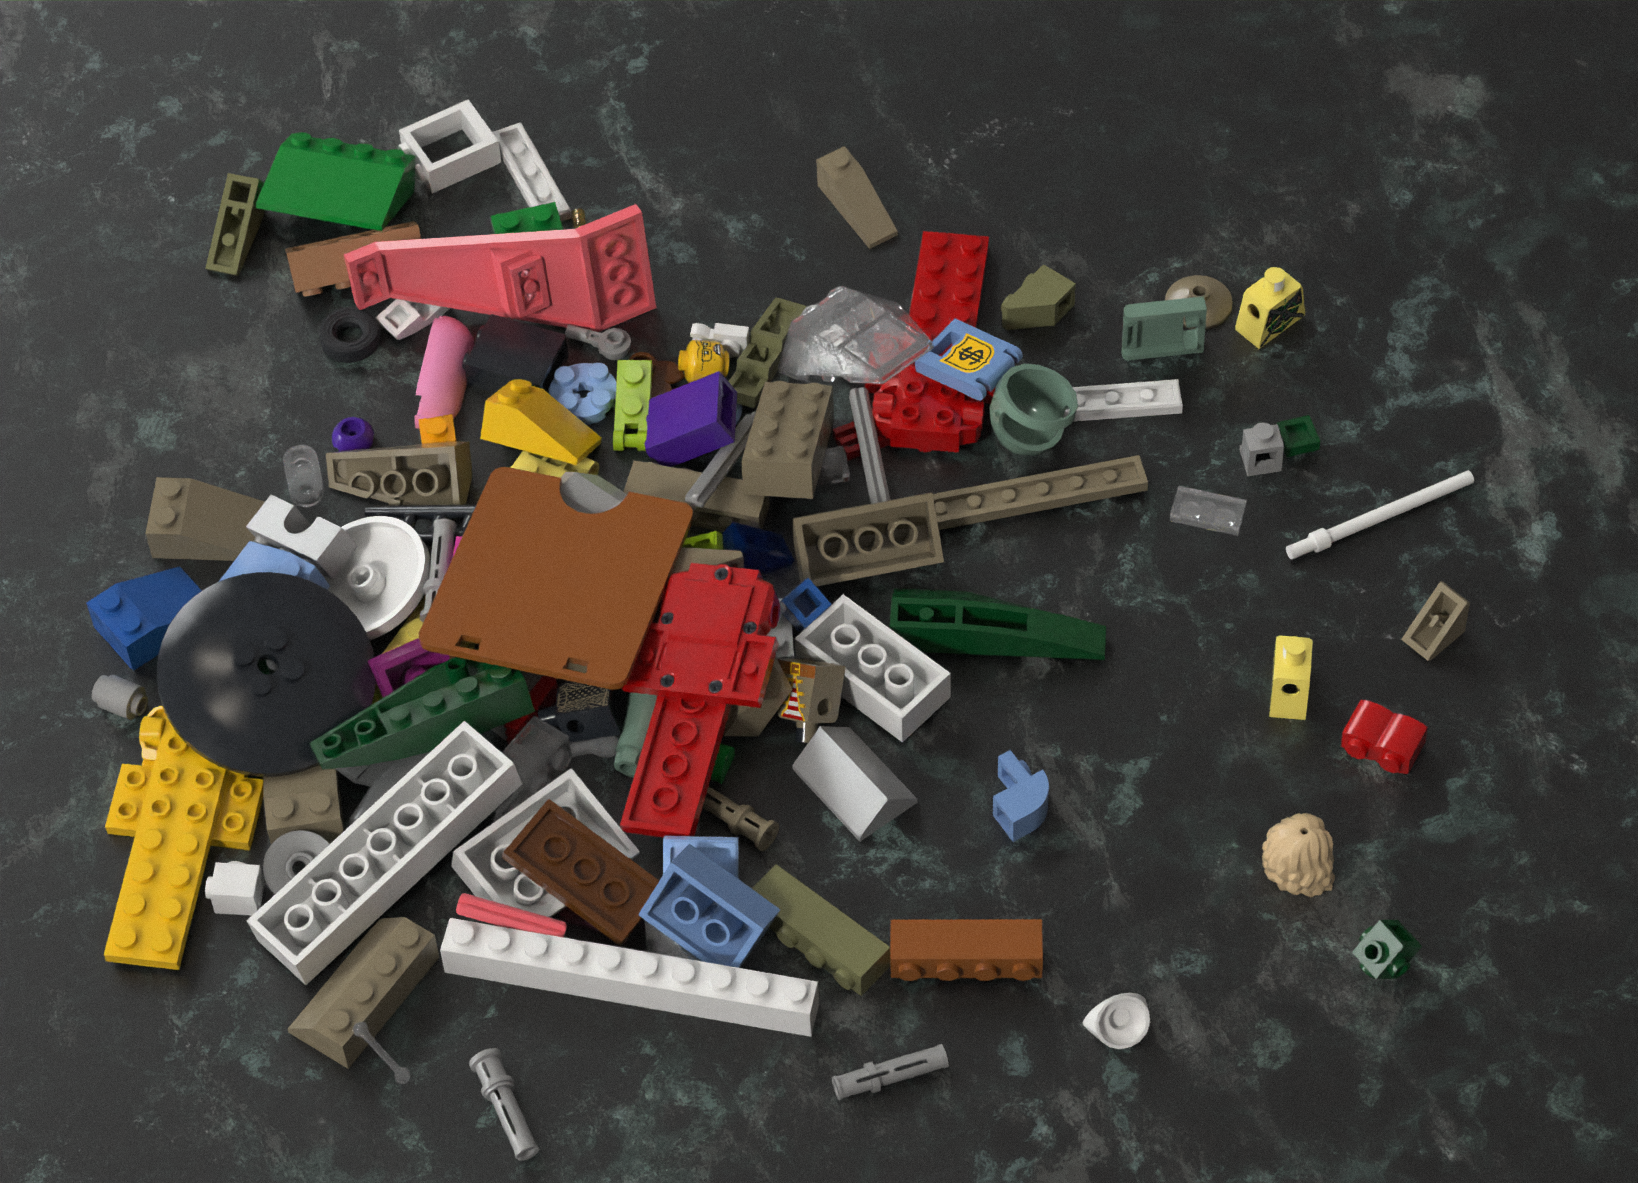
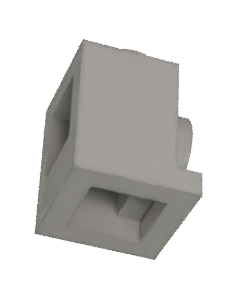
[1239,423,1284,476]

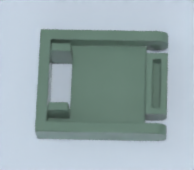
[1121,296,1207,360]

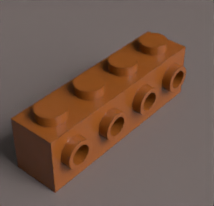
[890,919,1043,981]

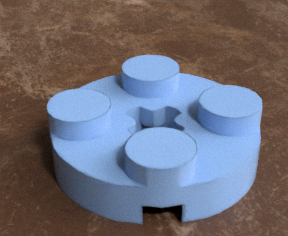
[549,363,616,425]

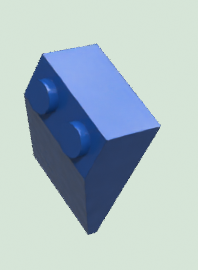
[86,567,202,671]

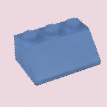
[638,844,780,968]

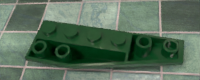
[890,588,1106,660]
[310,648,535,770]

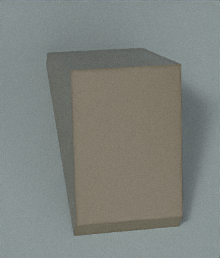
[1401,582,1470,661]

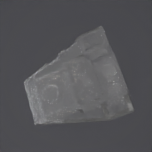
[777,286,934,384]

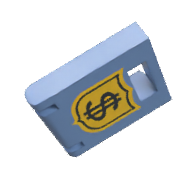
[915,319,1023,401]

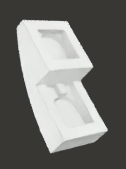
[376,299,450,340]

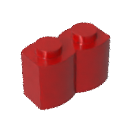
[1341,700,1428,774]

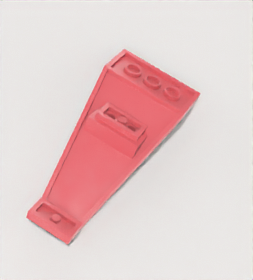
[344,204,657,332]

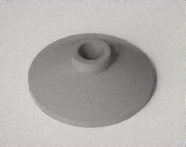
[263,830,330,895]

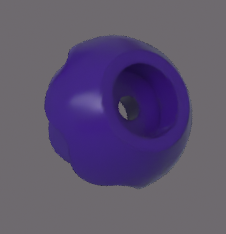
[332,417,375,451]

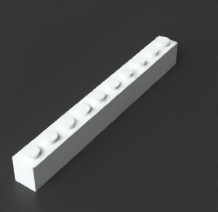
[440,918,819,1037]

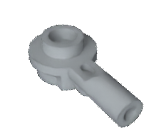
[565,324,632,360]

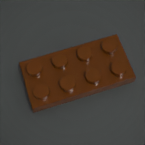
[502,799,659,946]

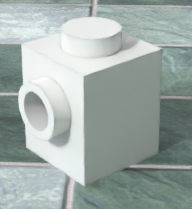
[205,861,265,916]

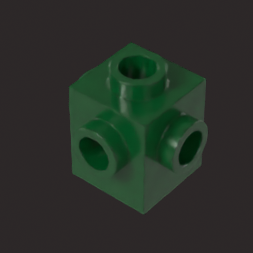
[1352,920,1422,979]

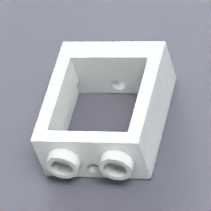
[398,100,501,194]

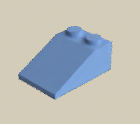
[220,541,330,590]

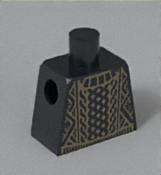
[538,681,624,743]

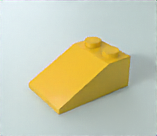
[480,379,602,465]

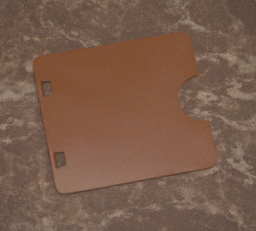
[419,467,693,690]

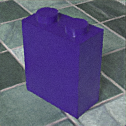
[644,371,737,467]

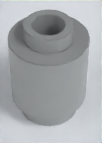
[92,675,148,720]

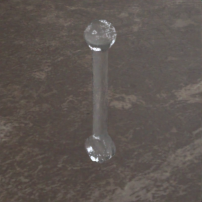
[353,1022,410,1084]

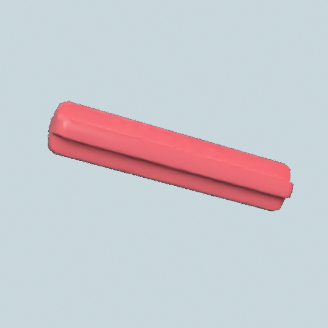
[456,893,567,938]

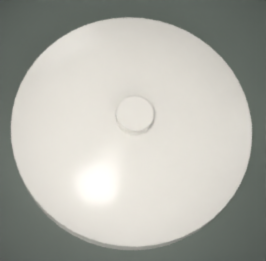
[322,516,431,640]

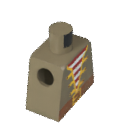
[777,658,845,743]

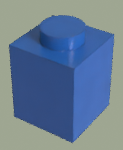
[779,578,832,632]

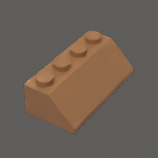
[285,221,421,297]

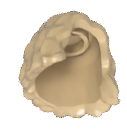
[1262,813,1335,897]

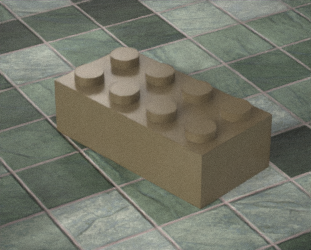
[742,381,834,499]

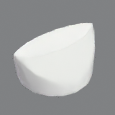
[1082,993,1150,1049]

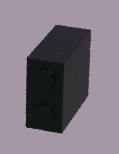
[462,314,569,393]

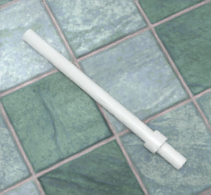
[1286,470,1474,559]

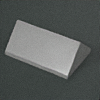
[792,726,917,842]

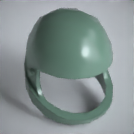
[989,364,1078,456]

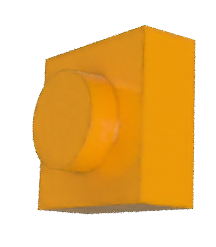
[418,414,456,444]

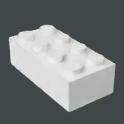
[795,594,951,742]

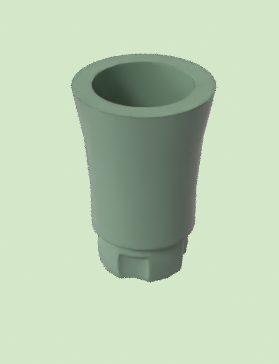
[614,693,657,778]

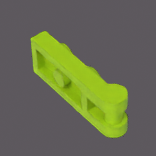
[613,360,653,451]

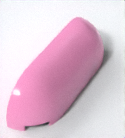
[414,316,475,429]

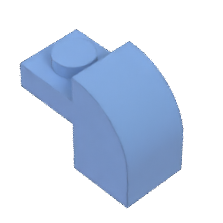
[993,750,1049,842]

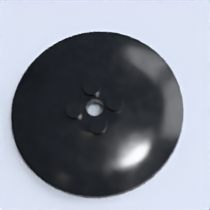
[157,572,376,777]

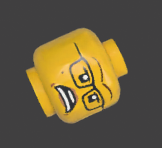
[678,339,729,383]

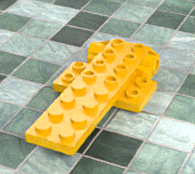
[104,706,264,970]

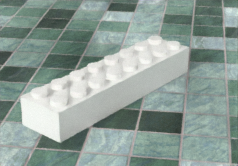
[247,721,522,985]

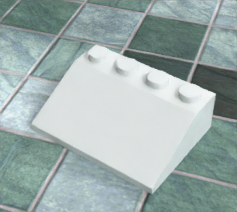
[452,768,640,918]

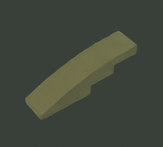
[728,297,807,408]

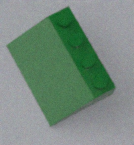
[256,132,416,231]

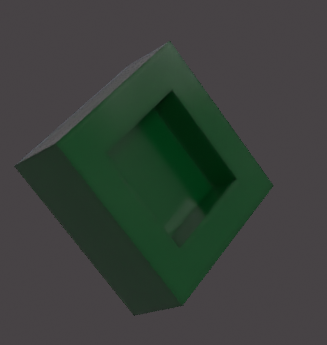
[1276,415,1320,457]

